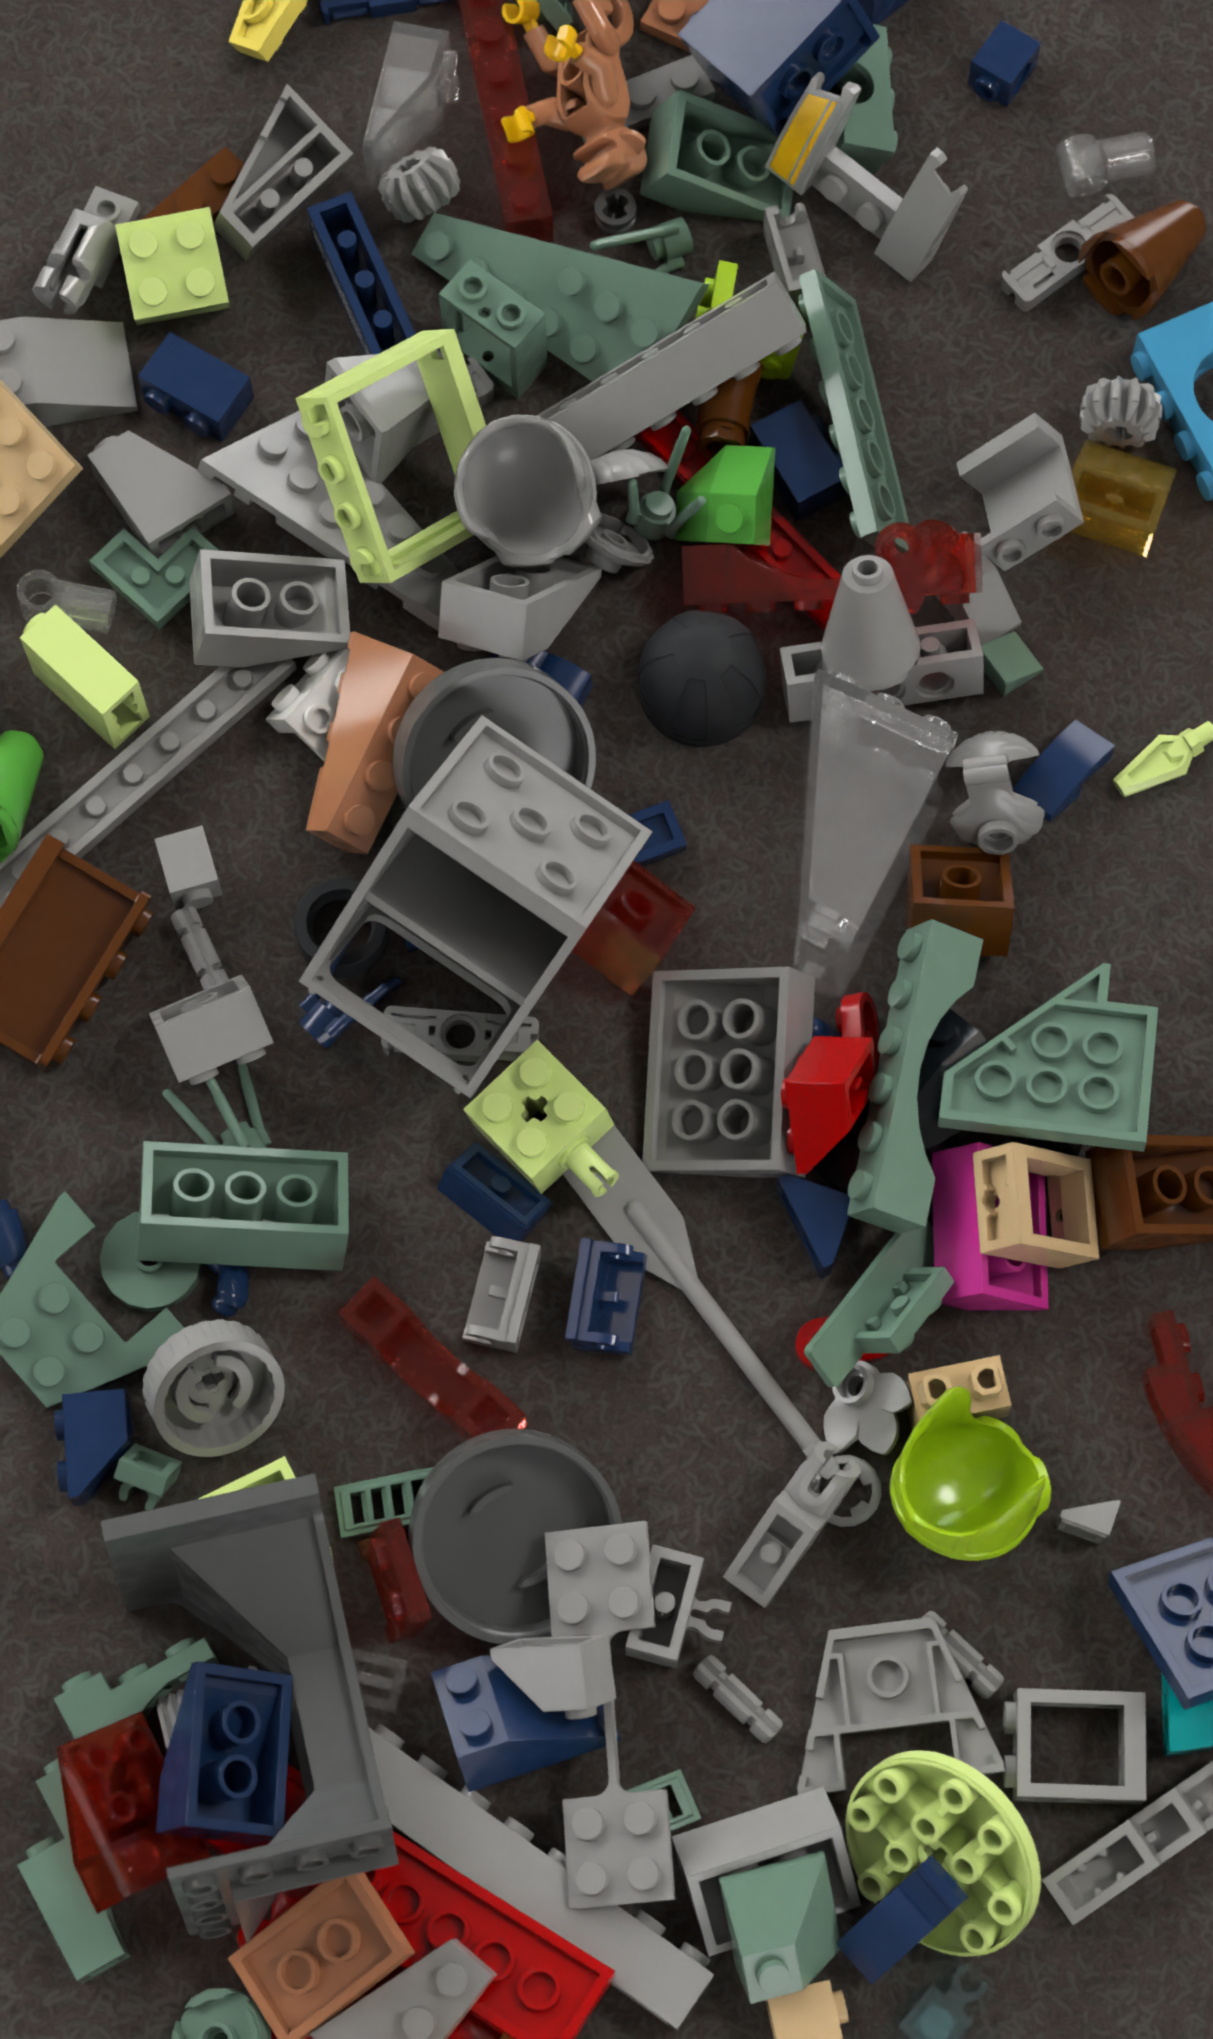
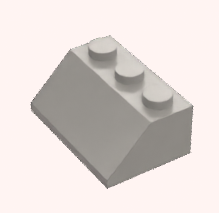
[672,1786,861,1957]

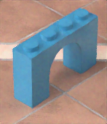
[1130,302,1213,501]

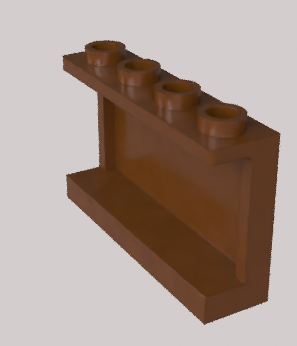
[0,833,154,1072]

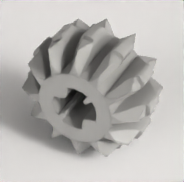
[378,147,461,223]
[1079,376,1163,449]

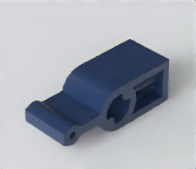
[836,1855,969,1985]

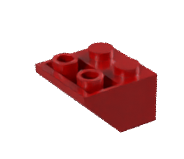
[781,1036,877,1174]

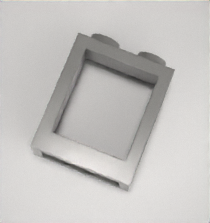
[1003,1688,1146,1805]

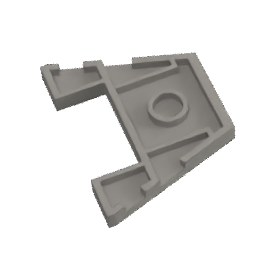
[797,1617,1005,1795]

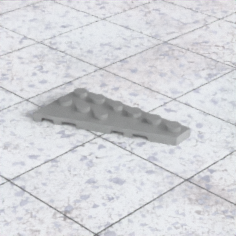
[197,410,460,632]

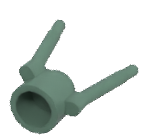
[590,217,694,273]
[625,426,706,541]
[163,1064,272,1148]

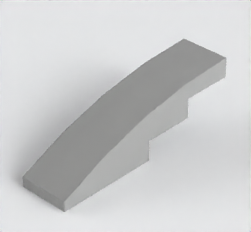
[1042,1761,1213,1925]

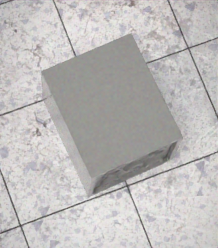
[299,715,652,1098]

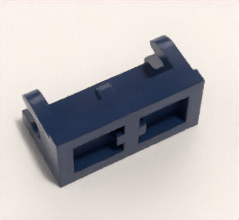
[565,1238,647,1355]

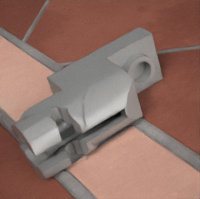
[32,186,140,315]
[723,1441,861,1608]

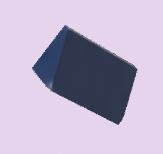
[438,1141,554,1242]

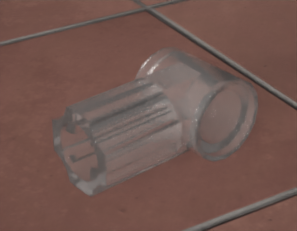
[1055,131,1156,197]
[17,570,117,635]

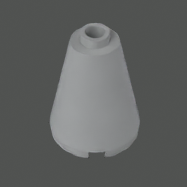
[821,555,920,691]

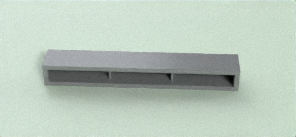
[368,1723,714,2032]

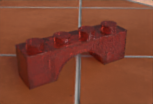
[338,1276,527,1440]

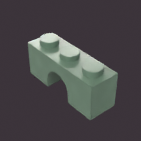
[835,24,898,174]

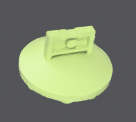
[845,1750,1041,1957]

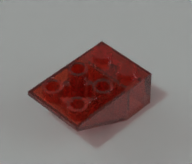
[57,1711,211,1914]

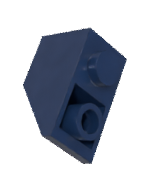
[54,1388,133,1506]

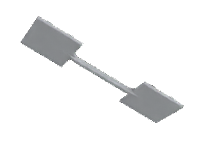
[545,1521,675,1909]

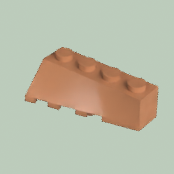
[306,631,444,854]

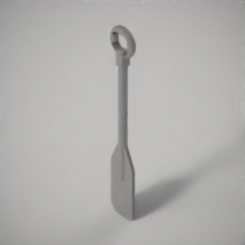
[563,1125,882,1527]

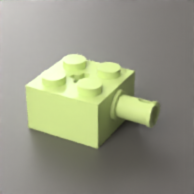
[463,1040,619,1197]

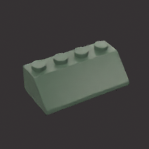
[137,1141,349,1271]

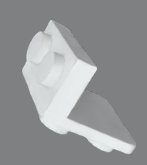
[265,648,350,762]

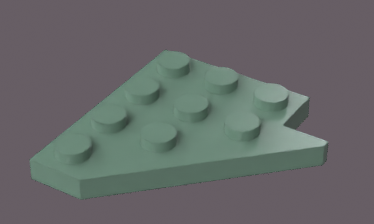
[938,963,1158,1152]

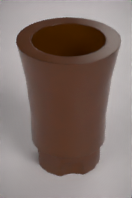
[696,360,763,458]

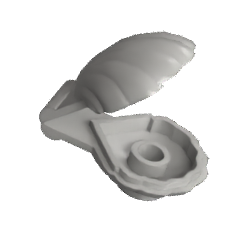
[585,449,668,573]
[945,731,1045,855]

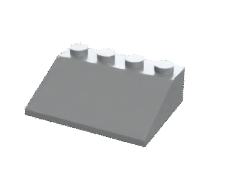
[642,967,815,1178]

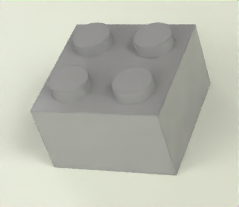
[149,974,274,1085]

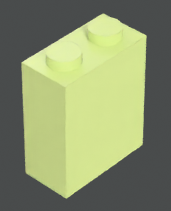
[20,604,150,749]

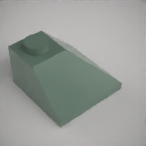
[719,1851,840,2004]

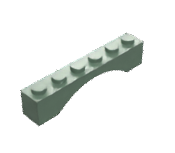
[847,919,983,1234]

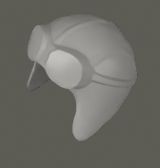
[454,415,602,568]

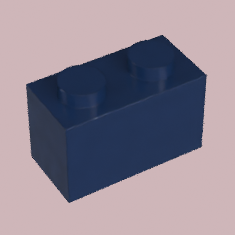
[138,332,254,442]
[749,399,847,522]

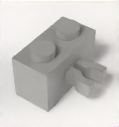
[625,1544,732,1669]

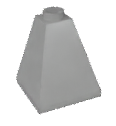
[325,349,442,484]

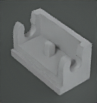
[763,202,826,312]
[462,1236,541,1354]

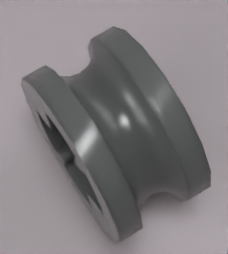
[595,187,637,235]

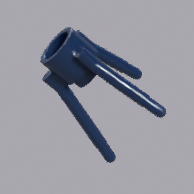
[299,940,401,1049]

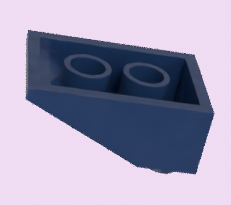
[431,1655,621,1792]
[156,1661,293,1845]

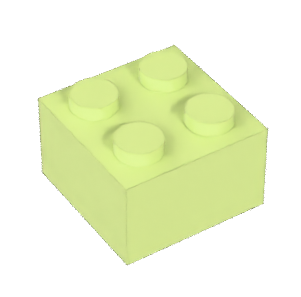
[115,207,230,326]

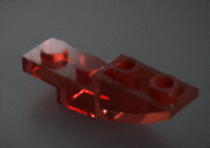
[1140,1310,1213,1499]

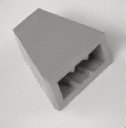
[87,430,236,559]

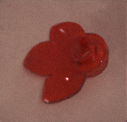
[875,519,964,615]

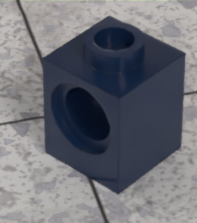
[968,20,1041,107]

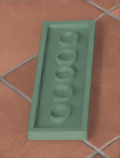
[798,269,917,563]

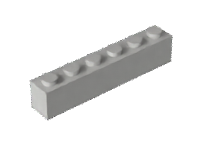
[536,271,806,461]

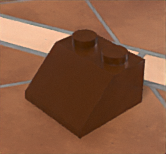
[906,844,1014,957]

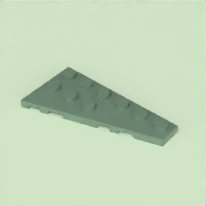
[411,213,710,382]

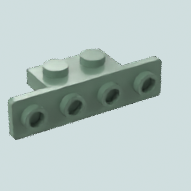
[804,1221,955,1387]

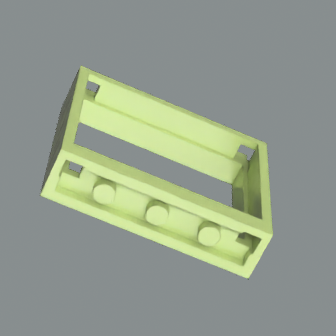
[295,329,486,583]

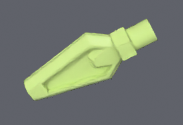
[1113,721,1213,798]

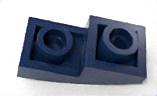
[1013,719,1115,822]

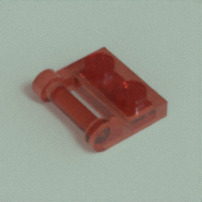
[357,1517,432,1644]

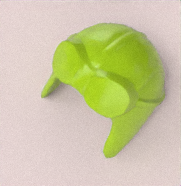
[889,1386,1051,1561]

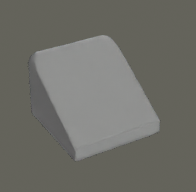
[1054,1500,1121,1545]

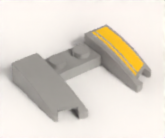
[765,72,968,282]

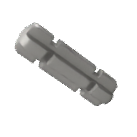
[171,906,229,990]
[922,1611,1004,1699]
[693,1655,783,1744]

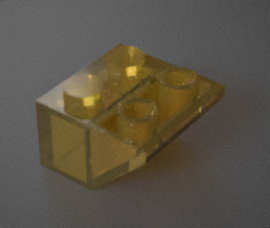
[1070,440,1177,557]

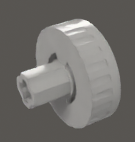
[142,1319,285,1457]

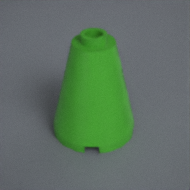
[0,730,44,863]

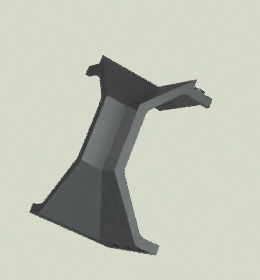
[100,1473,399,1944]

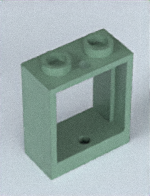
[439,259,548,399]

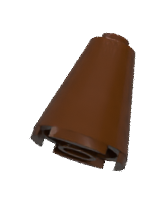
[1078,200,1207,320]

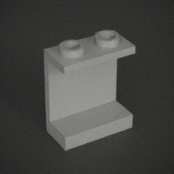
[956,413,1084,571]

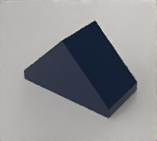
[776,1174,850,1279]

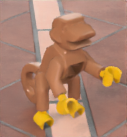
[501,0,647,190]

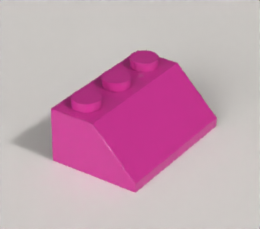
[932,1142,1049,1311]

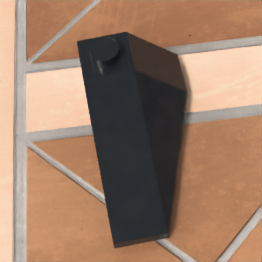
[813,1008,988,1194]

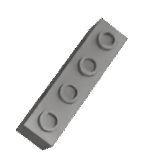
[780,618,984,723]

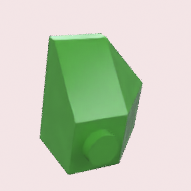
[674,445,775,546]

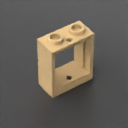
[973,1142,1099,1268]

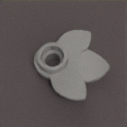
[823,1361,913,1455]

